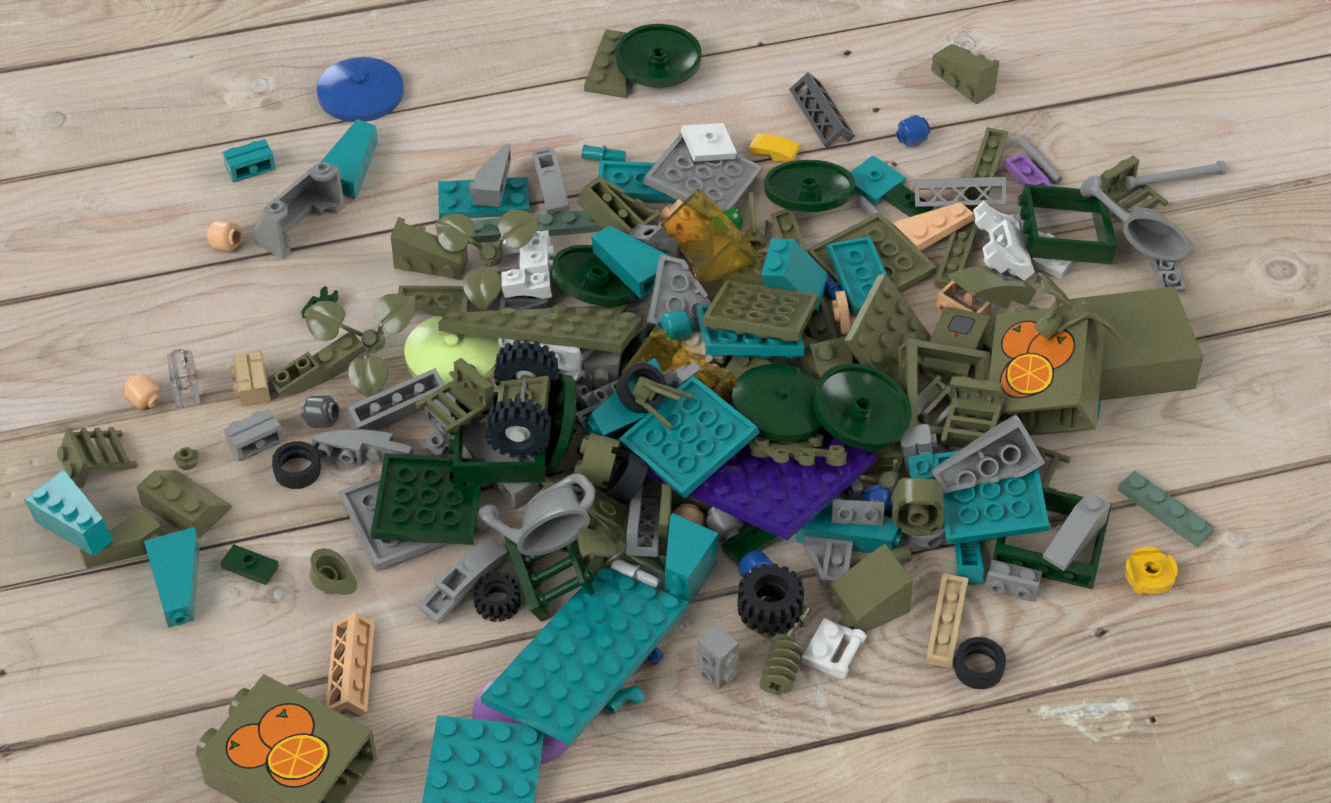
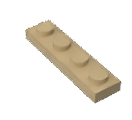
[925,573,968,668]

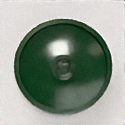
[616,24,702,88]
[764,160,855,212]
[551,245,638,307]
[813,363,912,450]
[731,364,824,442]
[545,373,578,473]

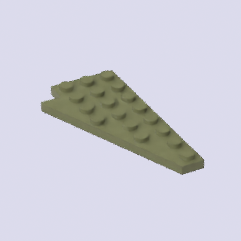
[438,304,643,353]

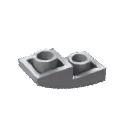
[1151,257,1185,292]
[664,362,701,389]

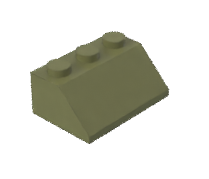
[137,470,232,539]

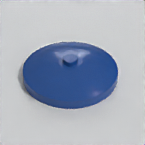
[316,57,404,122]

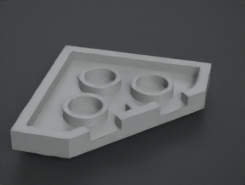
[646,254,711,333]

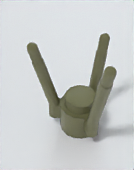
[738,192,768,252]
[632,376,693,429]
[859,459,900,501]

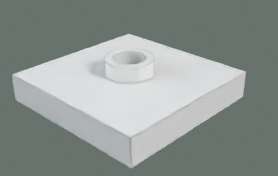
[681,123,737,162]

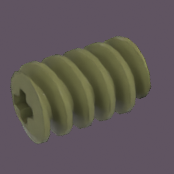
[759,634,803,694]

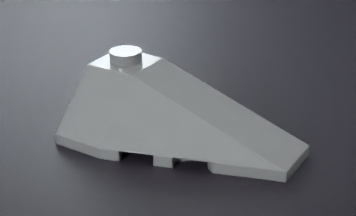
[931,415,1045,493]

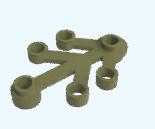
[749,434,847,466]

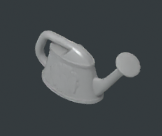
[1080,176,1195,261]
[476,474,596,556]

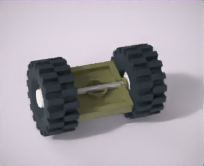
[485,339,558,459]

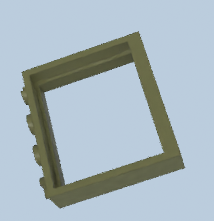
[899,338,991,448]

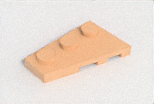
[892,202,975,251]

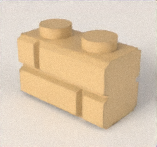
[230,351,271,407]

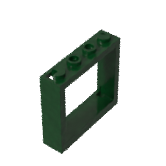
[1018,184,1117,264]
[449,392,545,483]
[992,487,1112,590]

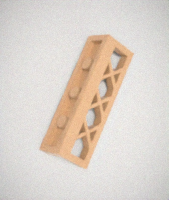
[326,612,375,716]

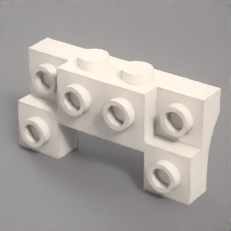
[973,201,1034,281]
[501,230,555,299]

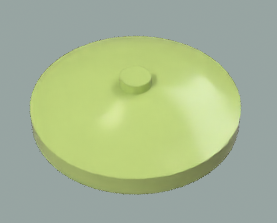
[404,315,500,385]

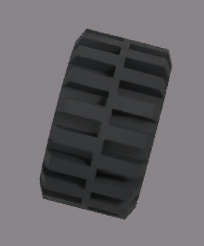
[737,563,804,635]

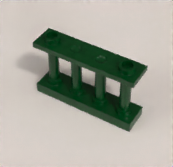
[504,526,595,622]

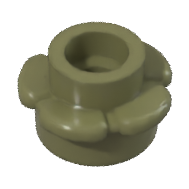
[174,447,199,470]

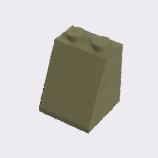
[828,544,913,633]

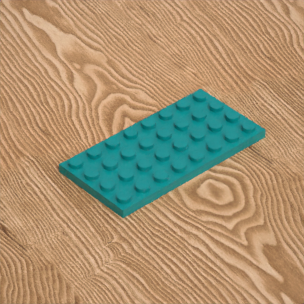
[480,567,689,745]

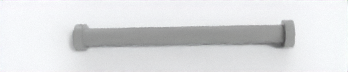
[1125,160,1227,190]

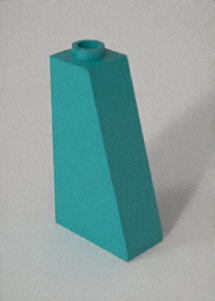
[321,119,378,199]
[591,226,669,299]
[584,358,670,437]
[796,498,903,553]
[145,527,200,628]

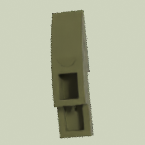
[268,332,366,396]

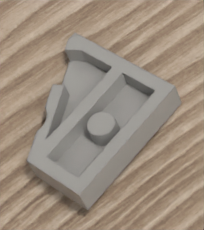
[803,536,853,586]

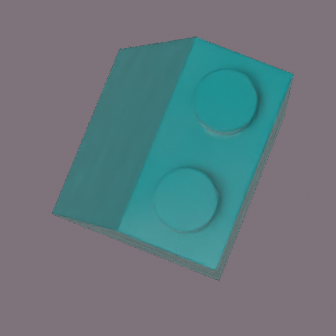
[761,238,828,312]
[665,513,718,605]

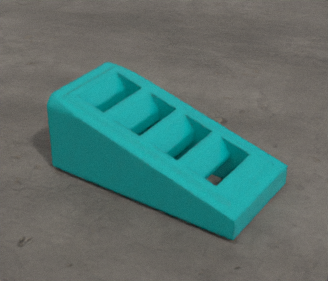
[954,540,984,585]

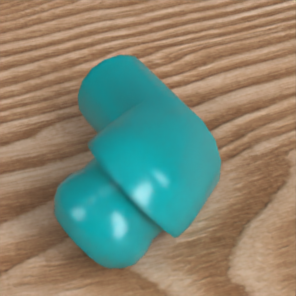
[605,685,645,714]

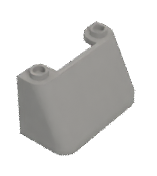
[253,162,344,259]

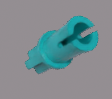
[581,144,626,161]

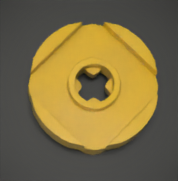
[1124,547,1178,595]

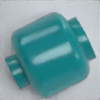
[657,310,694,344]

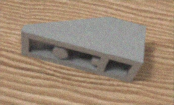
[469,143,511,207]
[1042,491,1110,571]

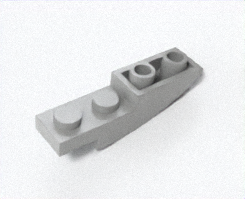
[532,147,569,214]
[312,429,413,466]
[418,537,509,625]

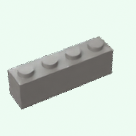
[347,368,445,431]

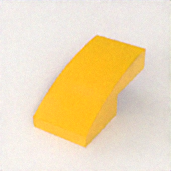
[748,134,801,162]

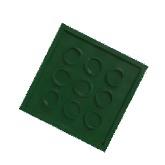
[371,453,485,545]

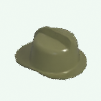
[310,548,358,595]

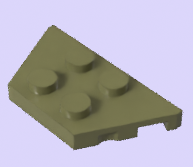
[581,486,631,552]

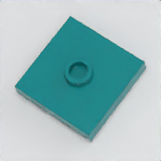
[850,155,906,205]

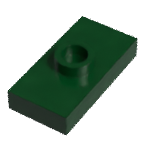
[885,183,934,217]
[722,525,778,566]
[220,544,279,585]

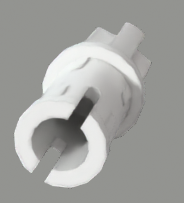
[611,557,661,589]

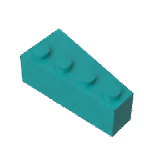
[24,470,114,556]

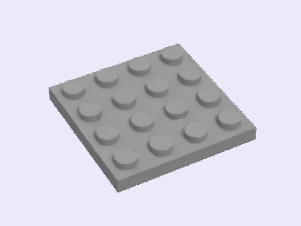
[643,133,763,218]
[338,476,447,571]

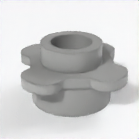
[422,432,450,456]

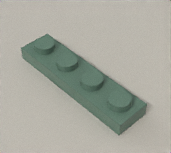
[1118,470,1215,548]

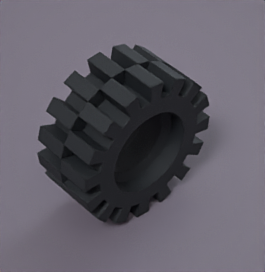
[473,572,521,622]

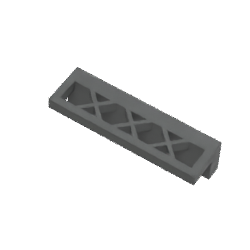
[789,72,855,148]

